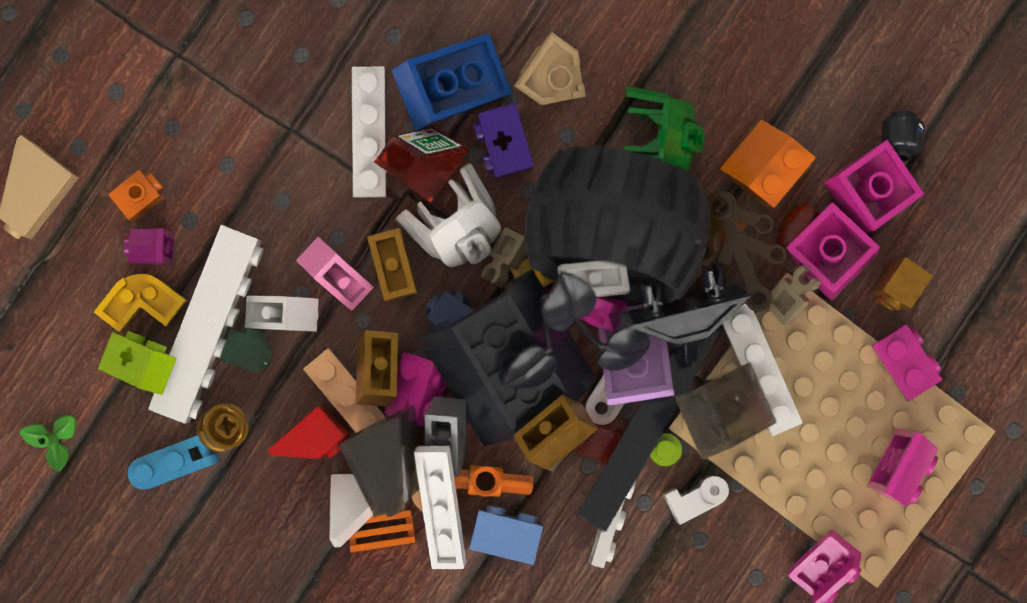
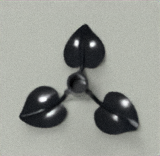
[501,271,651,389]

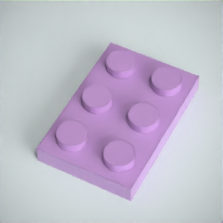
[599,305,674,405]

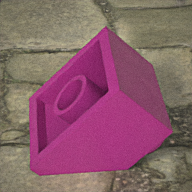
[823,140,924,234]
[786,202,880,301]

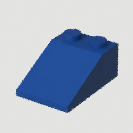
[391,33,513,131]

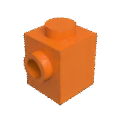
[108,170,165,222]

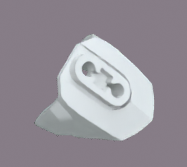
[395,163,501,267]

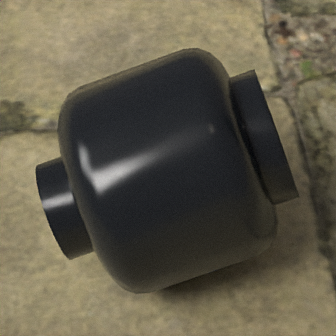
[881,111,925,162]

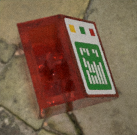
[374,127,470,203]

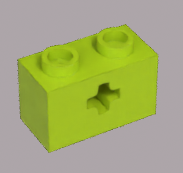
[98,331,177,395]

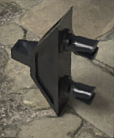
[616,263,751,364]

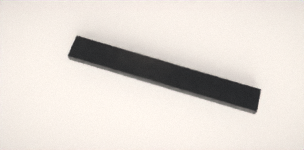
[576,324,723,533]

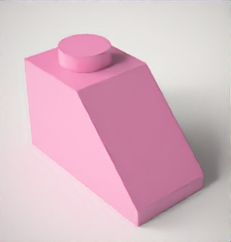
[296,237,374,311]

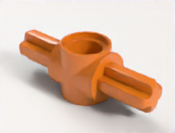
[454,465,533,497]

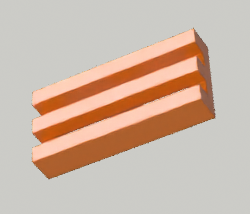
[349,509,416,552]

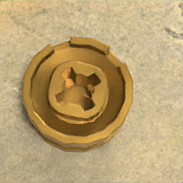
[197,403,249,452]

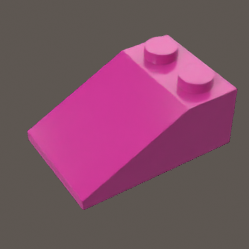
[866,429,939,507]

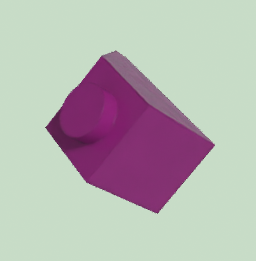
[123,229,175,266]

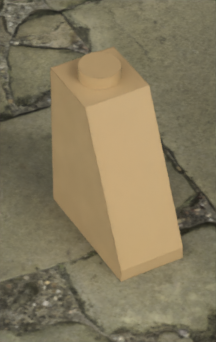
[0,134,79,239]

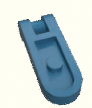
[128,435,221,490]

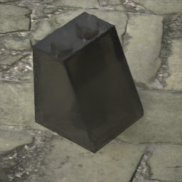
[675,361,777,460]
[339,405,420,517]

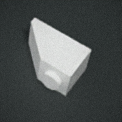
[245,296,318,332]
[330,473,380,547]

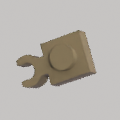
[481,227,527,288]
[763,266,821,325]

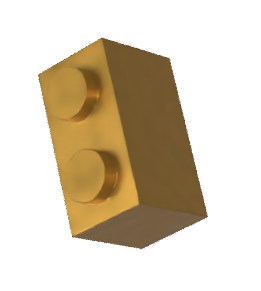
[367,228,418,302]
[871,257,933,312]
[356,330,398,407]
[513,394,598,470]

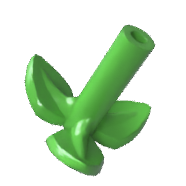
[19,415,76,471]

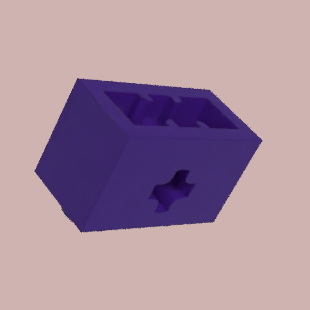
[473,103,534,180]

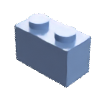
[469,504,543,565]

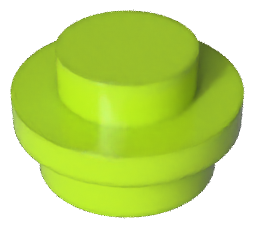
[650,433,682,466]

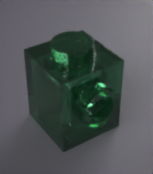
[220,327,274,373]

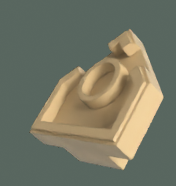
[513,32,586,105]

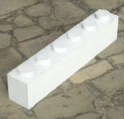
[148,225,264,424]

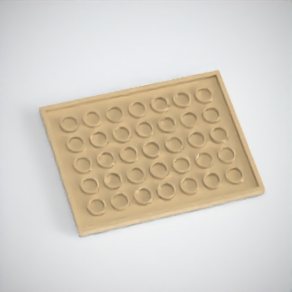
[668,273,996,588]

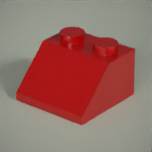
[268,405,350,459]

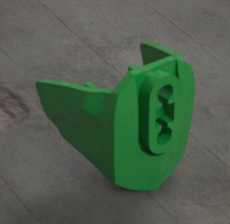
[624,86,705,171]

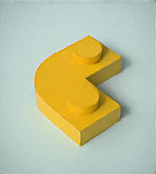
[94,274,188,332]

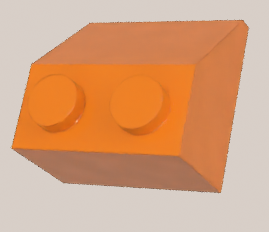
[719,120,816,211]

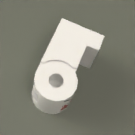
[663,475,729,525]

